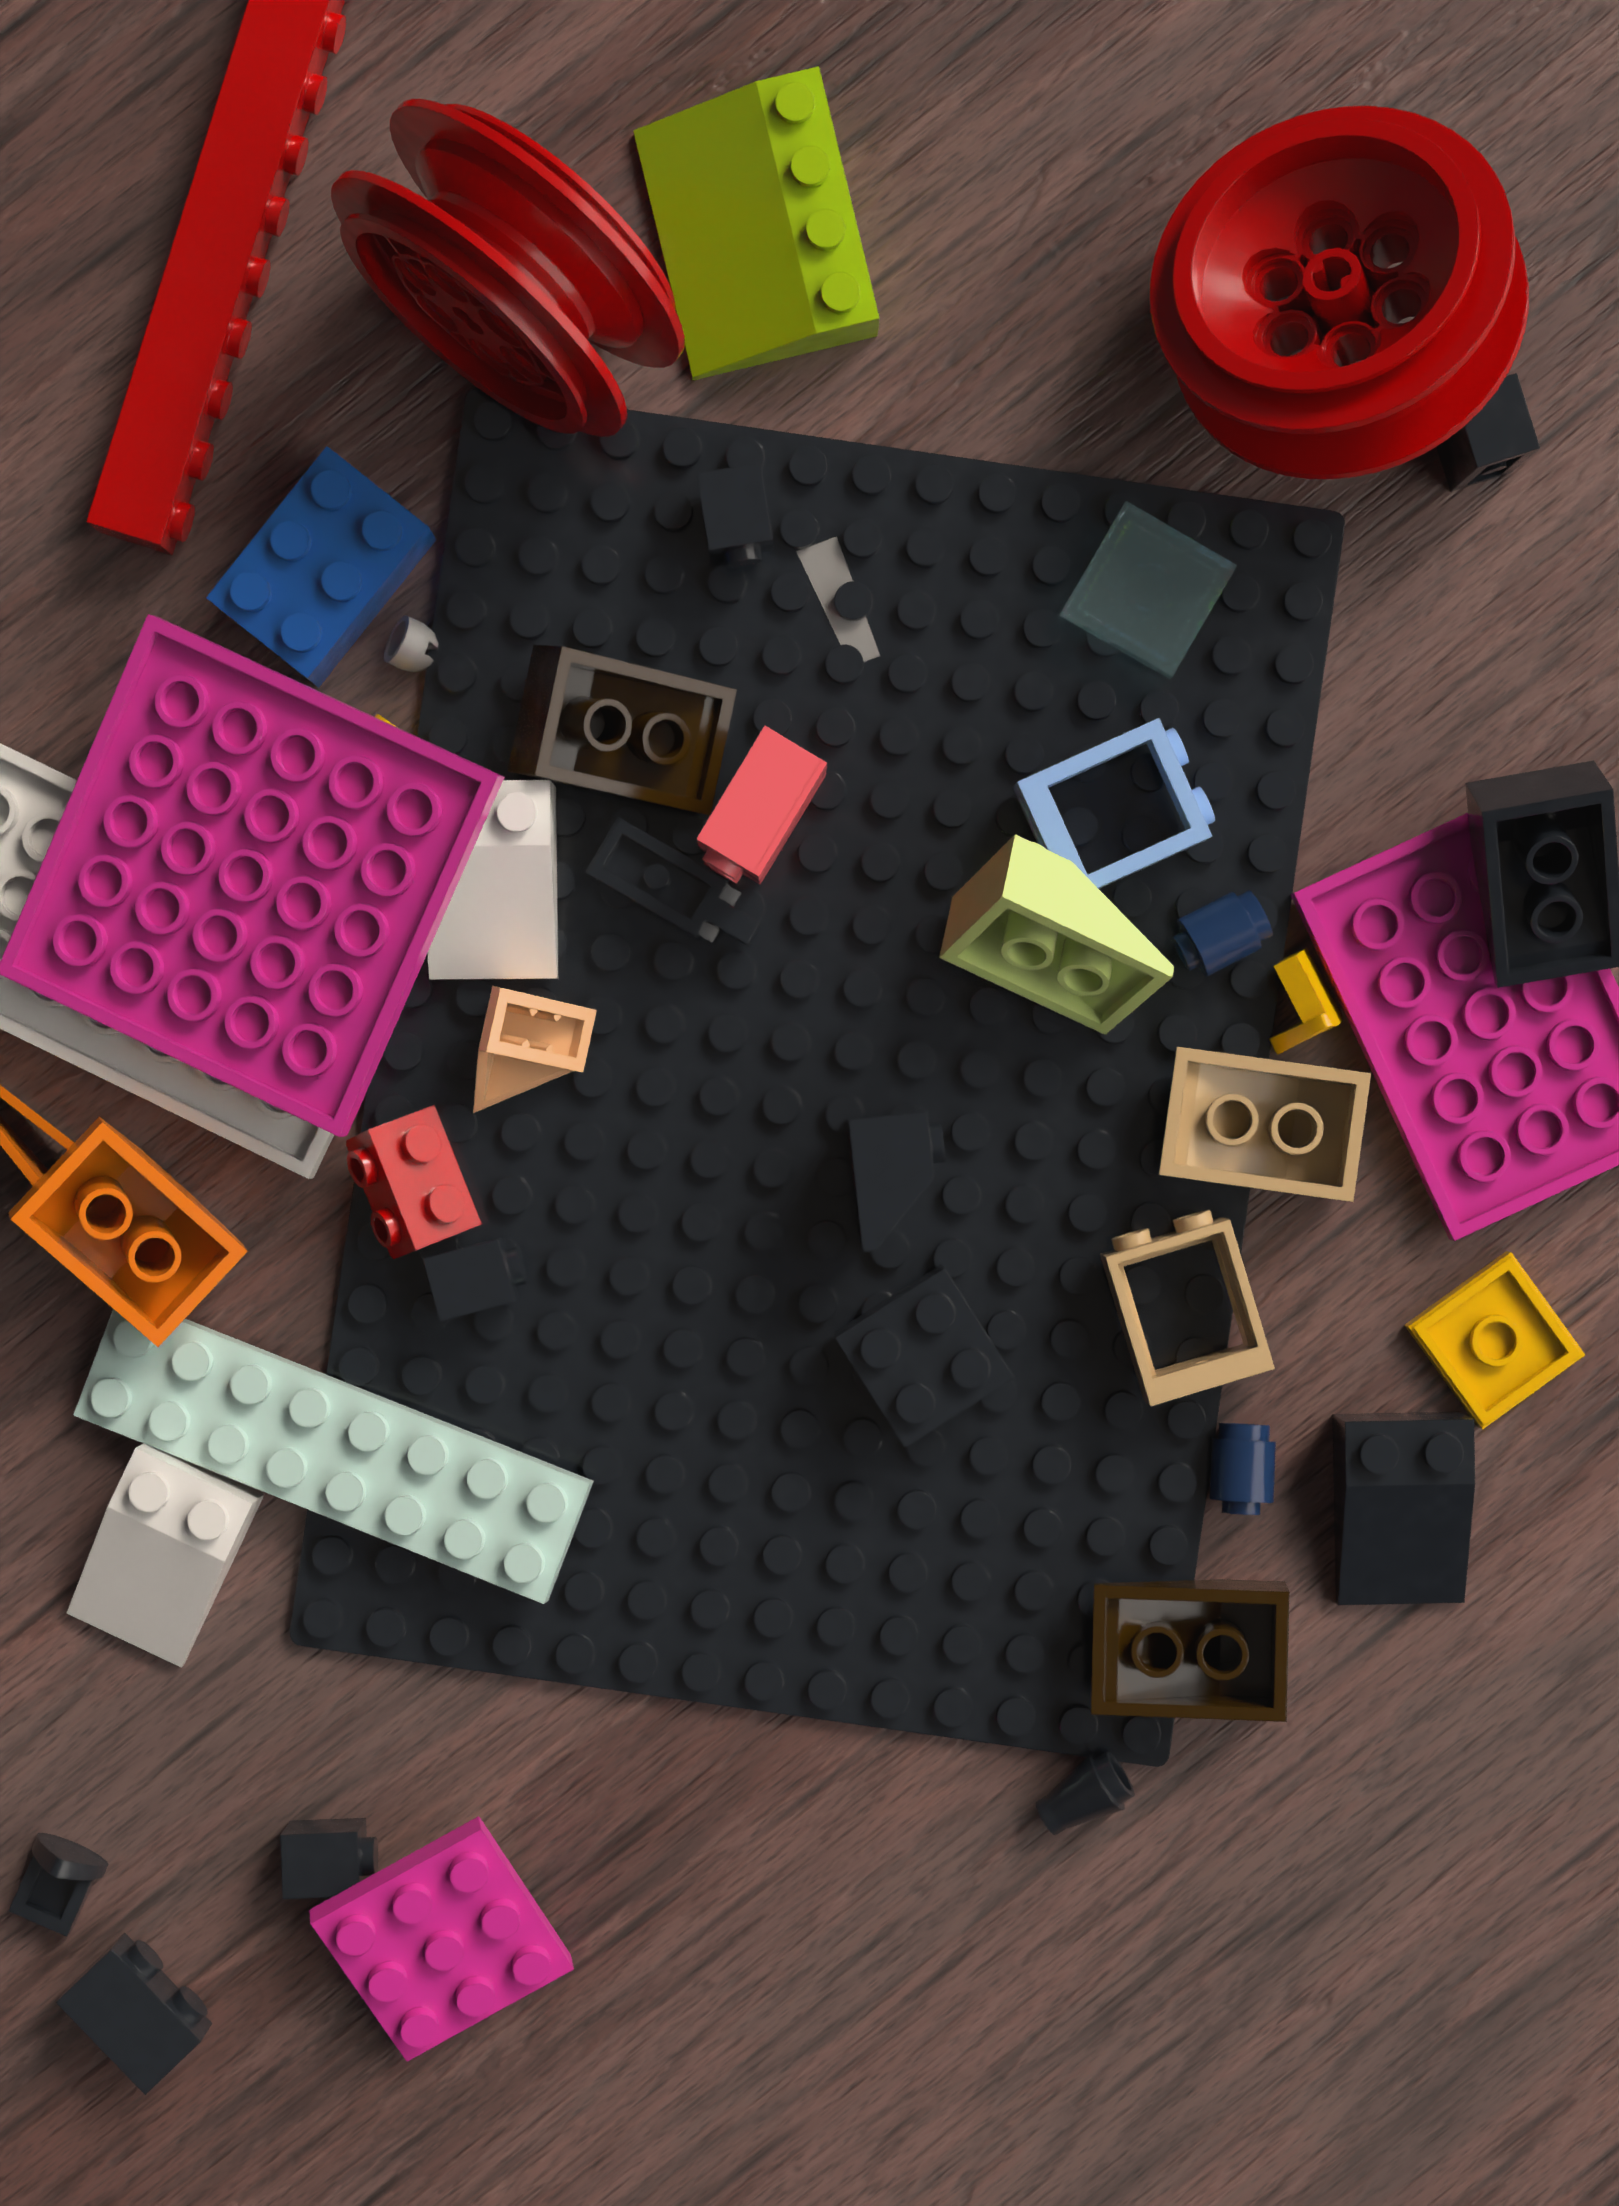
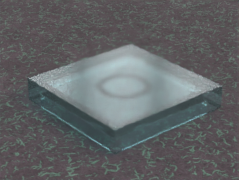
[1060,501,1237,679]

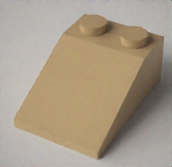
[1159,1047,1371,1202]

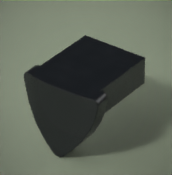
[9,1833,109,1937]

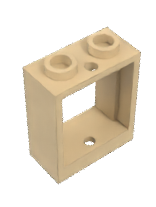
[1100,1210,1275,1406]

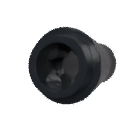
[1035,1751,1135,1835]

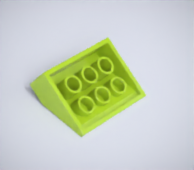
[633,66,880,380]

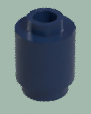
[1171,890,1273,977]
[1209,1423,1276,1515]

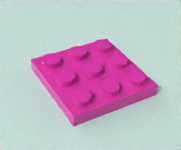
[309,1816,574,2062]

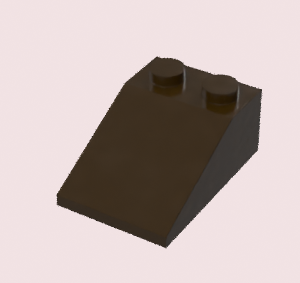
[507,645,737,815]
[1091,1579,1290,1722]

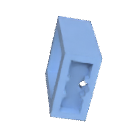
[1013,718,1215,889]

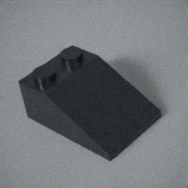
[1465,760,1619,988]
[1332,1412,1475,1605]

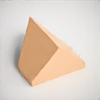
[473,986,597,1113]

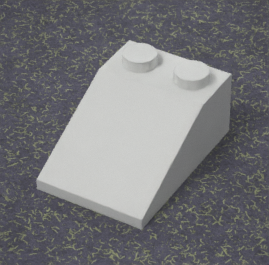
[427,780,558,980]
[67,1444,265,1668]

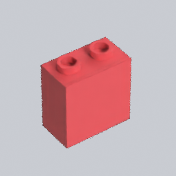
[697,726,827,885]

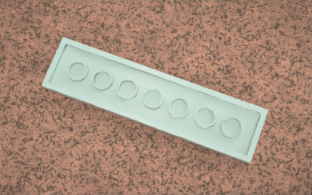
[73,1309,594,1604]

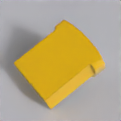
[1269,947,1343,1055]

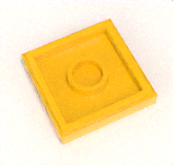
[1404,1251,1585,1430]

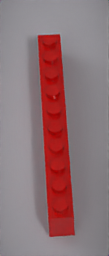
[86,0,346,555]

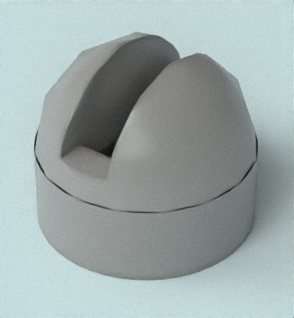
[384,615,438,672]

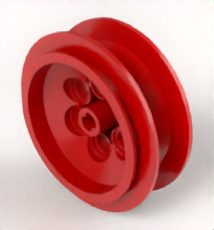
[331,99,685,437]
[1150,106,1529,479]

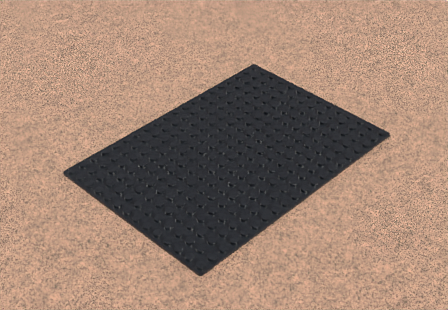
[290,388,1345,1767]

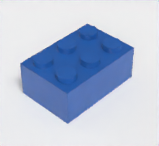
[206,446,437,688]

